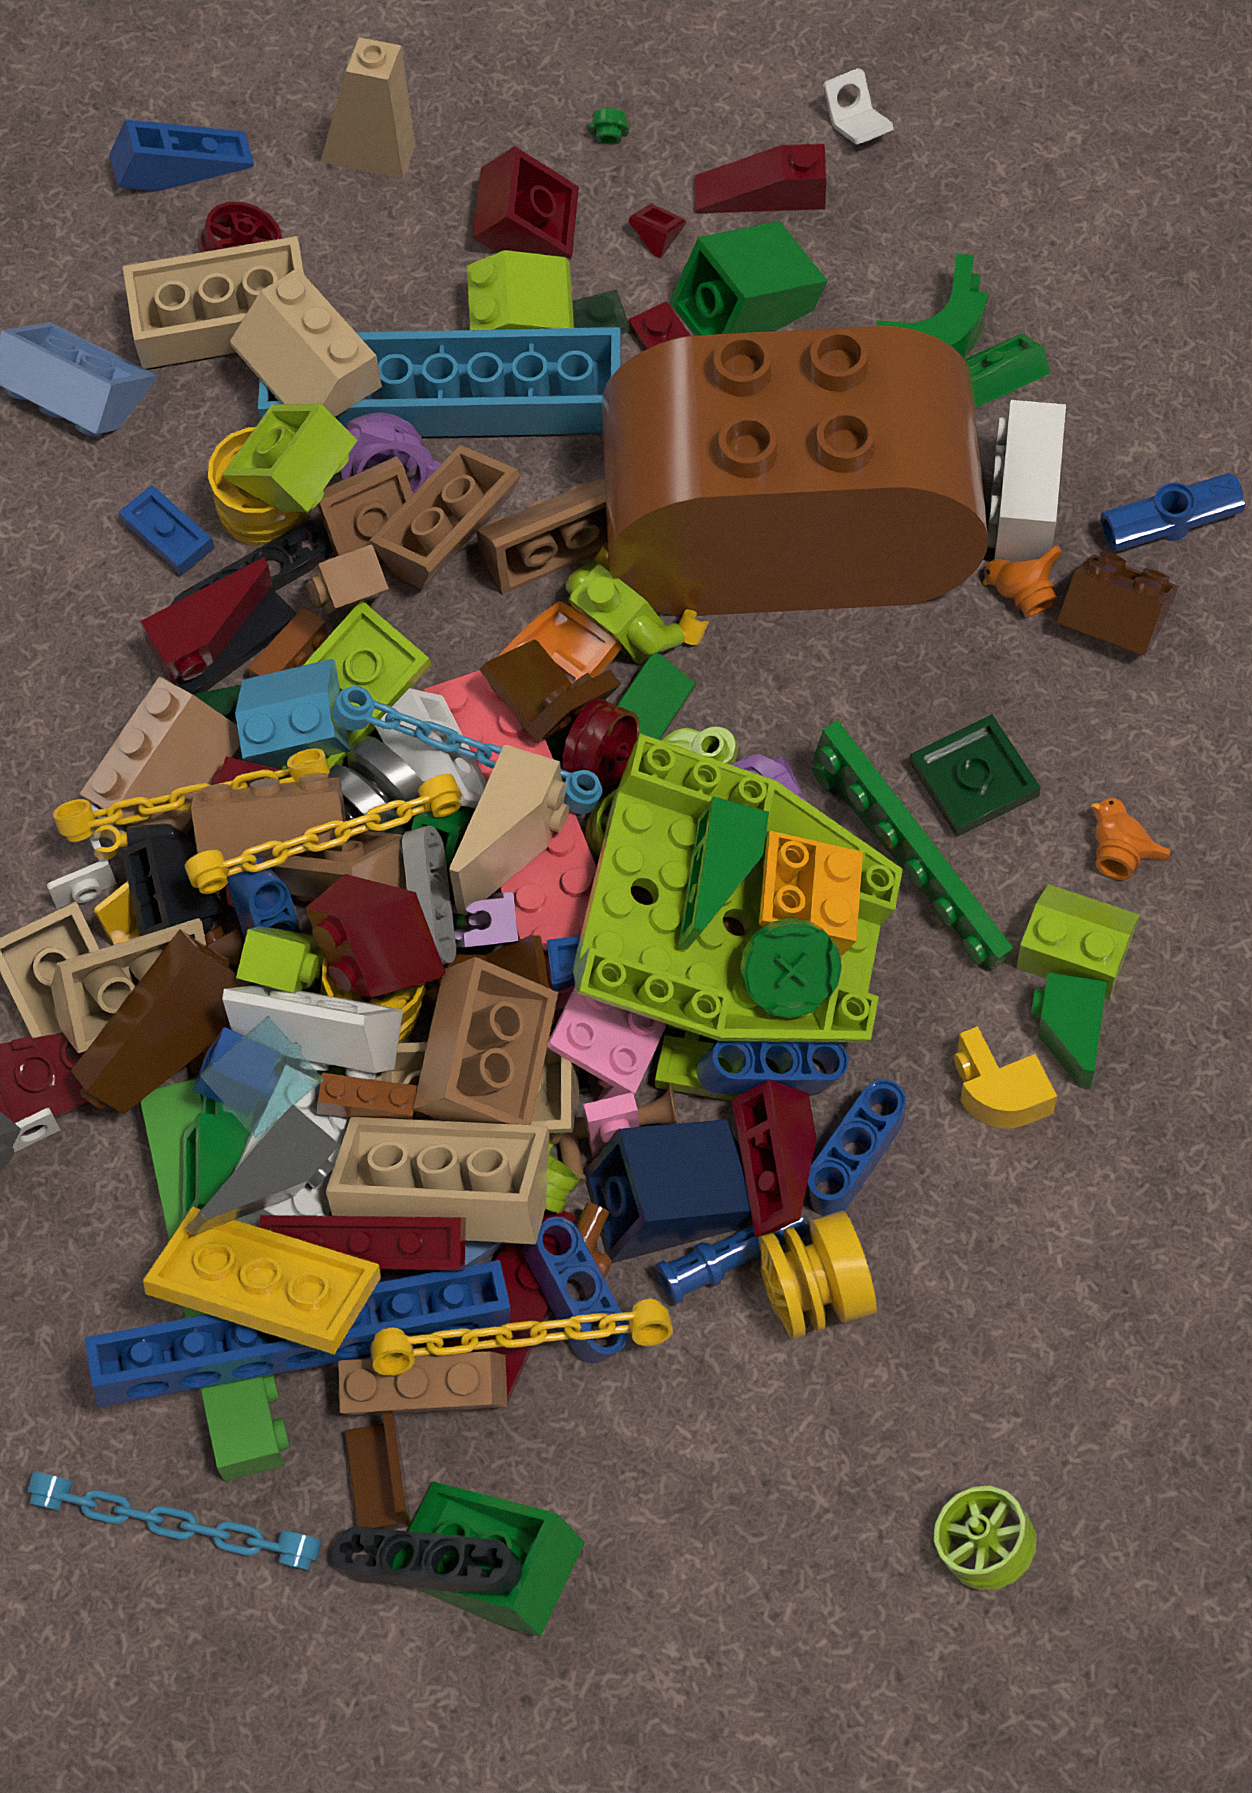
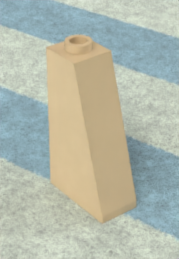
[321,37,416,179]

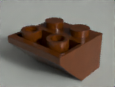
[1057,552,1179,656]

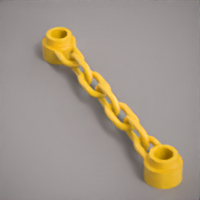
[53,748,330,842]
[185,774,462,894]
[370,1299,673,1376]

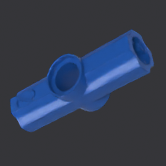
[1100,473,1245,552]

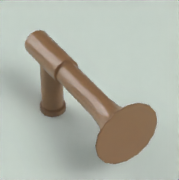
[549,1083,680,1184]

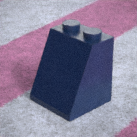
[583,1119,751,1264]

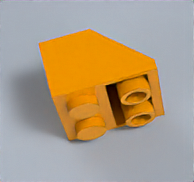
[759,831,863,958]

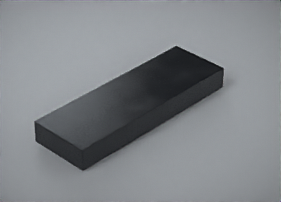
[161,587,297,694]

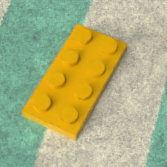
[143,1207,380,1354]

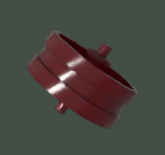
[198,202,282,253]
[563,698,640,791]

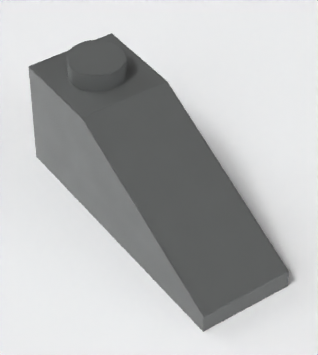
[185,1104,340,1236]

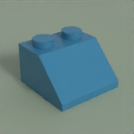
[235,659,350,768]

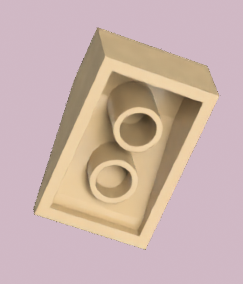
[449,744,569,915]
[0,902,99,1038]

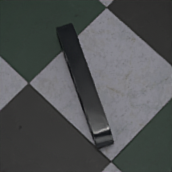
[171,523,331,605]
[332,1526,523,1596]

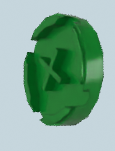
[740,917,842,1018]

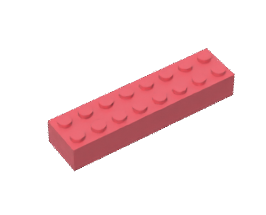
[424,670,597,1034]

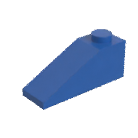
[109,119,254,191]

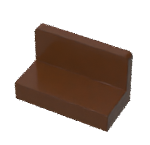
[345,1411,411,1530]

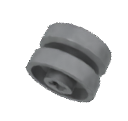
[328,735,423,835]

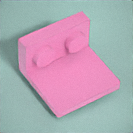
[547,985,667,1101]

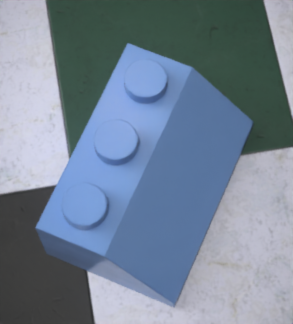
[0,322,158,436]

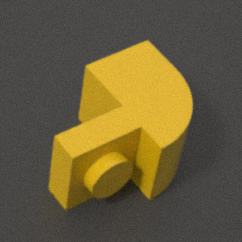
[953,1026,1057,1129]

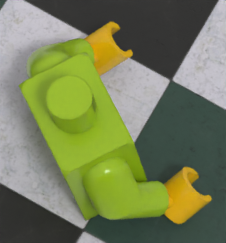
[566,543,709,665]

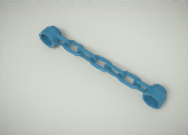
[332,686,602,814]
[27,1471,322,1571]

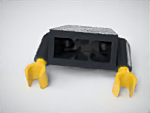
[93,823,227,937]

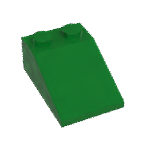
[393,1481,585,1637]

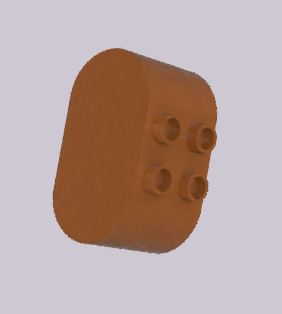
[602,326,988,617]

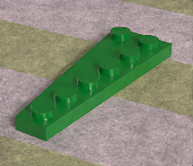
[812,720,1013,972]

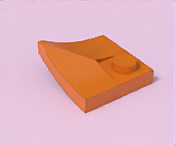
[498,601,623,683]

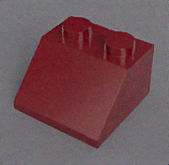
[473,146,579,259]
[305,874,446,998]

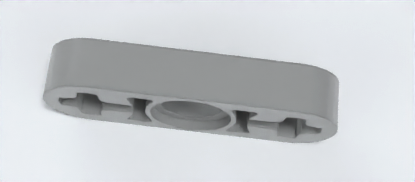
[402,825,456,965]

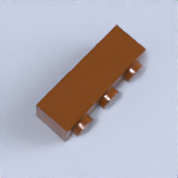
[248,607,328,678]
[316,1073,417,1120]

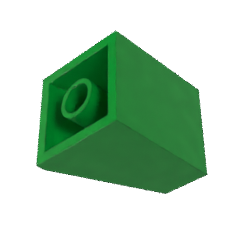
[669,221,828,336]

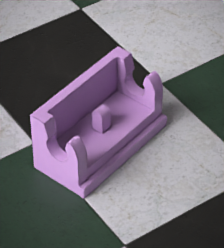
[451,892,518,947]

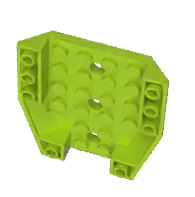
[573,734,903,1042]

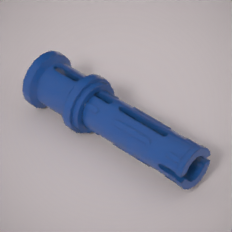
[655,1215,808,1305]

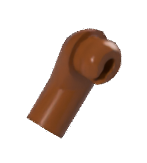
[576,1202,612,1278]

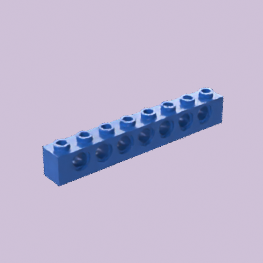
[85,1260,510,1408]

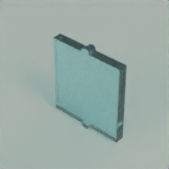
[199,1016,324,1138]

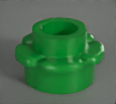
[588,108,630,144]

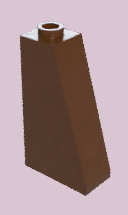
[71,929,260,1114]

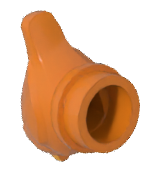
[983,545,1062,617]
[1091,798,1171,880]

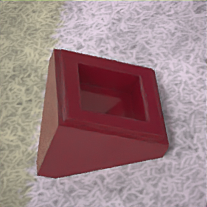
[629,203,687,259]

